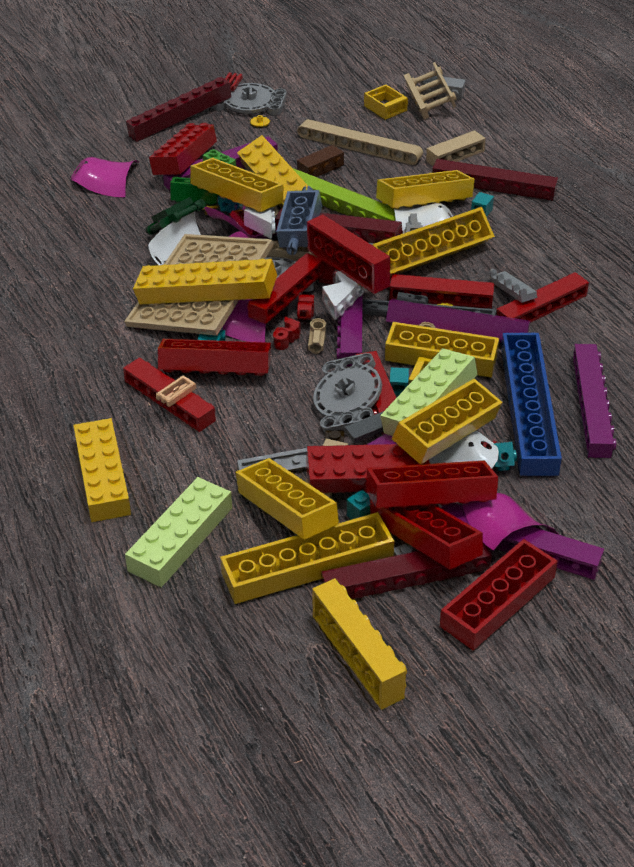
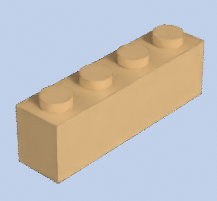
[426,130,486,166]

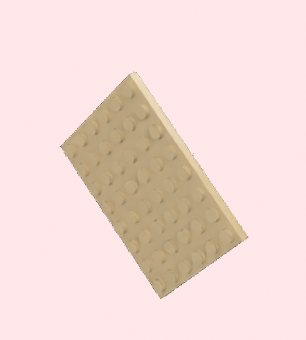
[124,234,274,336]

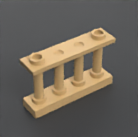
[404,62,457,120]

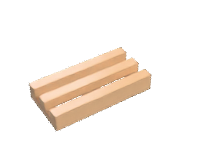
[156,376,196,407]

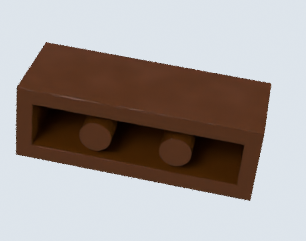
[297,145,344,177]

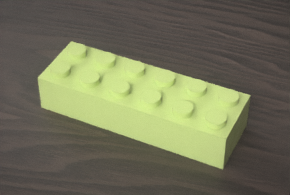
[380,348,477,436]
[125,477,232,587]

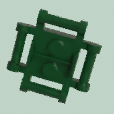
[146,197,206,235]

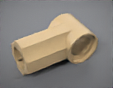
[308,318,326,354]

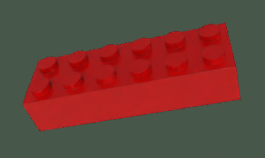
[149,123,217,175]
[307,214,391,294]
[158,339,271,376]
[306,444,430,493]
[366,460,498,509]
[370,499,483,569]
[440,539,558,651]

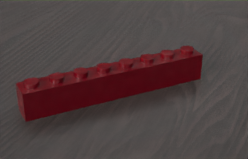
[126,77,232,142]
[432,159,558,201]
[275,208,403,243]
[321,543,492,599]

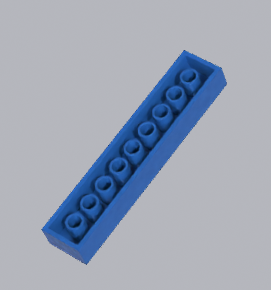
[501,333,562,476]

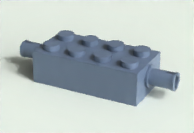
[276,186,322,255]

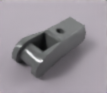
[397,292,429,304]

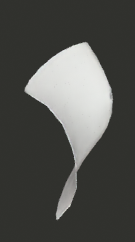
[394,203,453,234]
[148,212,201,265]
[429,430,499,508]

